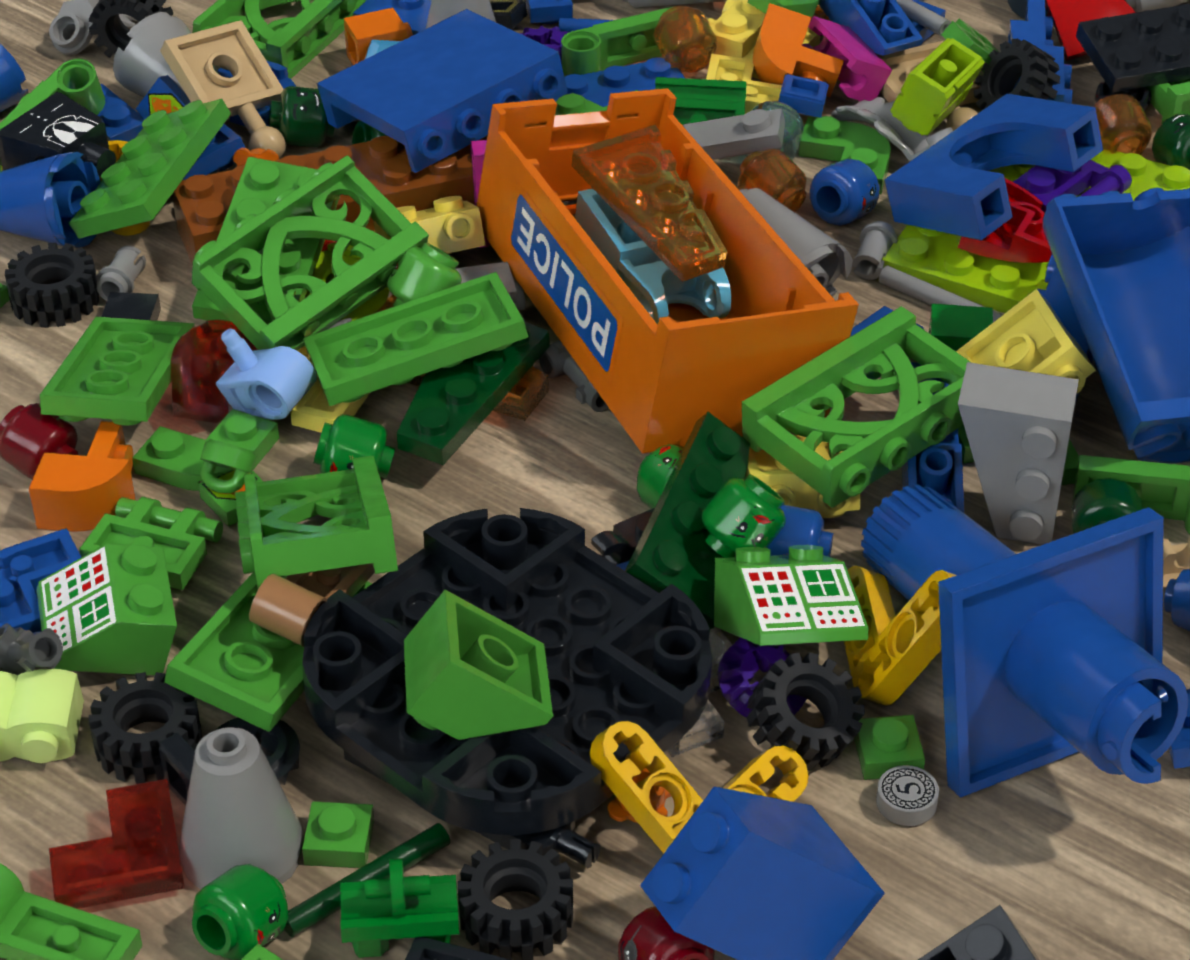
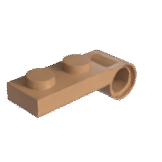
[249,563,375,647]

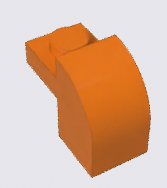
[753,3,844,97]
[29,421,136,532]

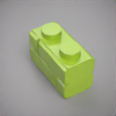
[890,38,985,136]

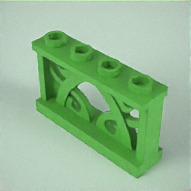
[192,0,366,79]
[192,155,429,351]
[742,306,971,508]
[235,456,398,589]

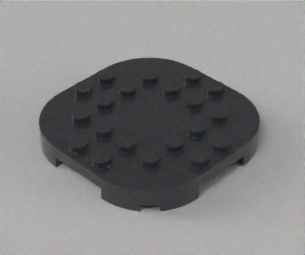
[302,508,713,835]

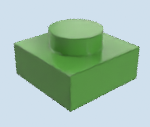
[854,715,925,780]
[302,801,374,868]

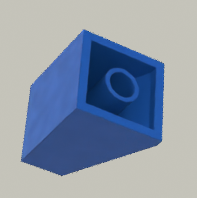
[640,787,885,960]

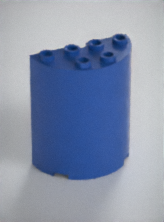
[1043,188,1190,464]

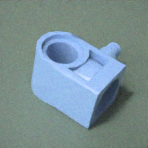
[216,329,317,420]

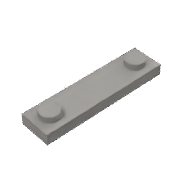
[683,108,785,160]

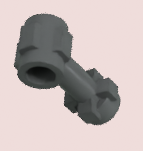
[539,340,609,412]
[0,623,63,675]

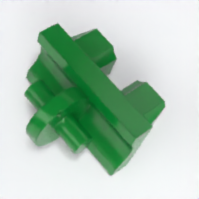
[340,858,459,958]

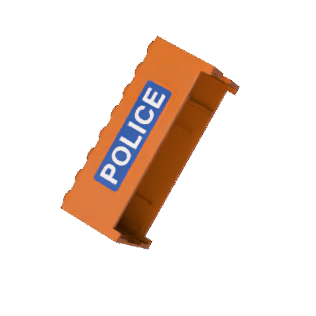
[477,88,859,454]

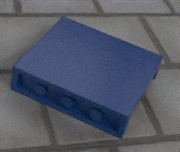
[317,9,568,173]

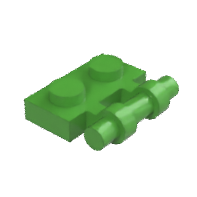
[79,497,223,590]

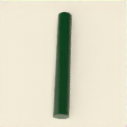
[285,823,450,937]

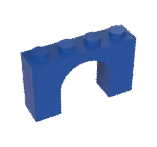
[884,94,1103,240]

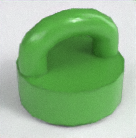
[200,439,257,493]

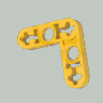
[844,565,956,706]
[590,721,809,854]

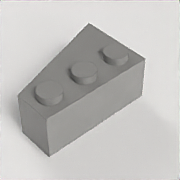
[958,362,1079,545]

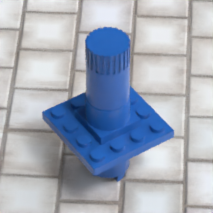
[861,485,1188,798]

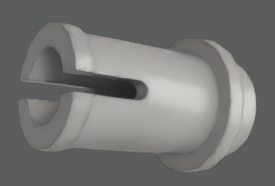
[852,221,898,280]
[96,246,146,300]

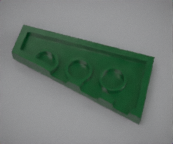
[397,322,550,465]
[625,412,750,639]

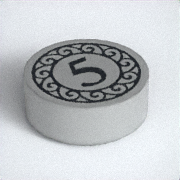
[876,765,939,826]

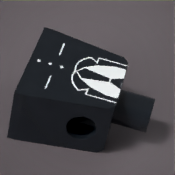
[0,92,116,177]

